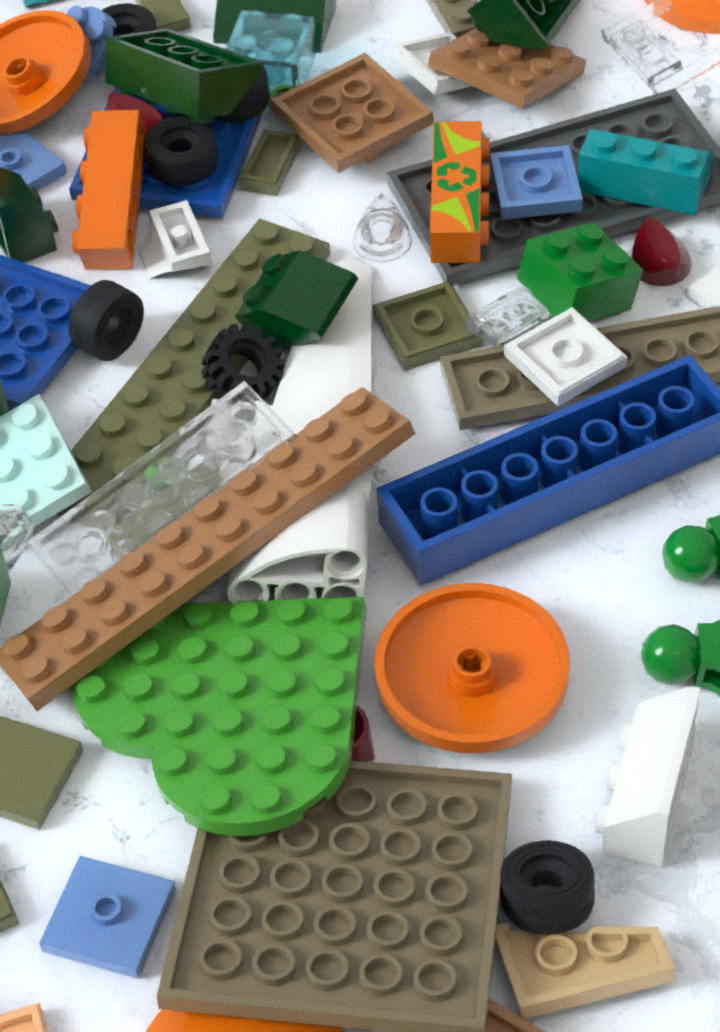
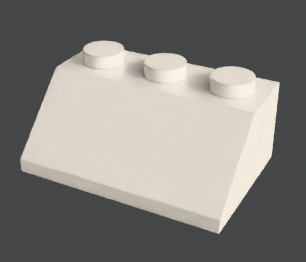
[595,686,701,868]

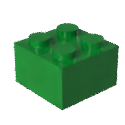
[517,222,643,322]

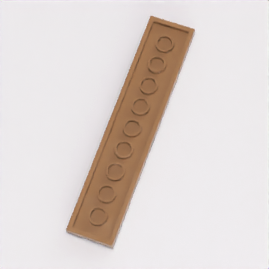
[0,387,416,711]

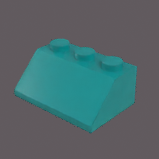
[578,129,716,215]

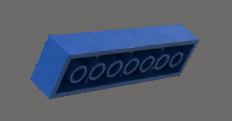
[376,355,720,586]

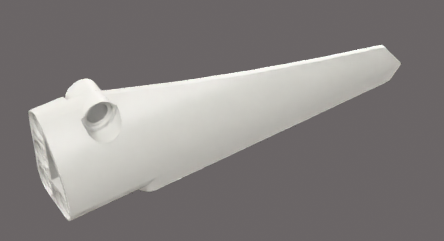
[227,257,371,604]

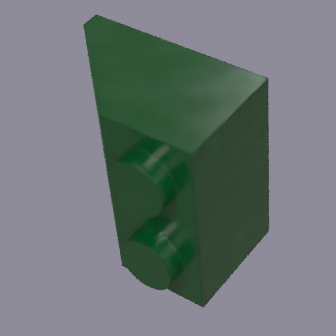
[0,167,58,263]
[234,250,359,348]

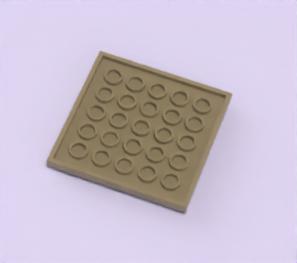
[157,760,512,1032]

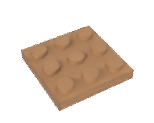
[428,28,586,109]
[271,53,434,173]

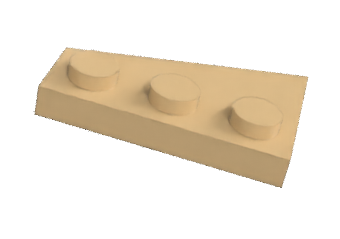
[495,924,676,1019]

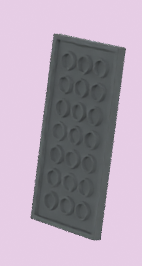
[387,88,720,286]

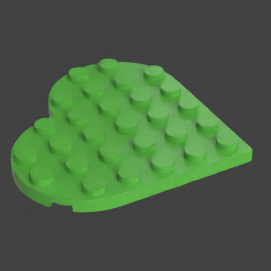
[72,597,367,836]

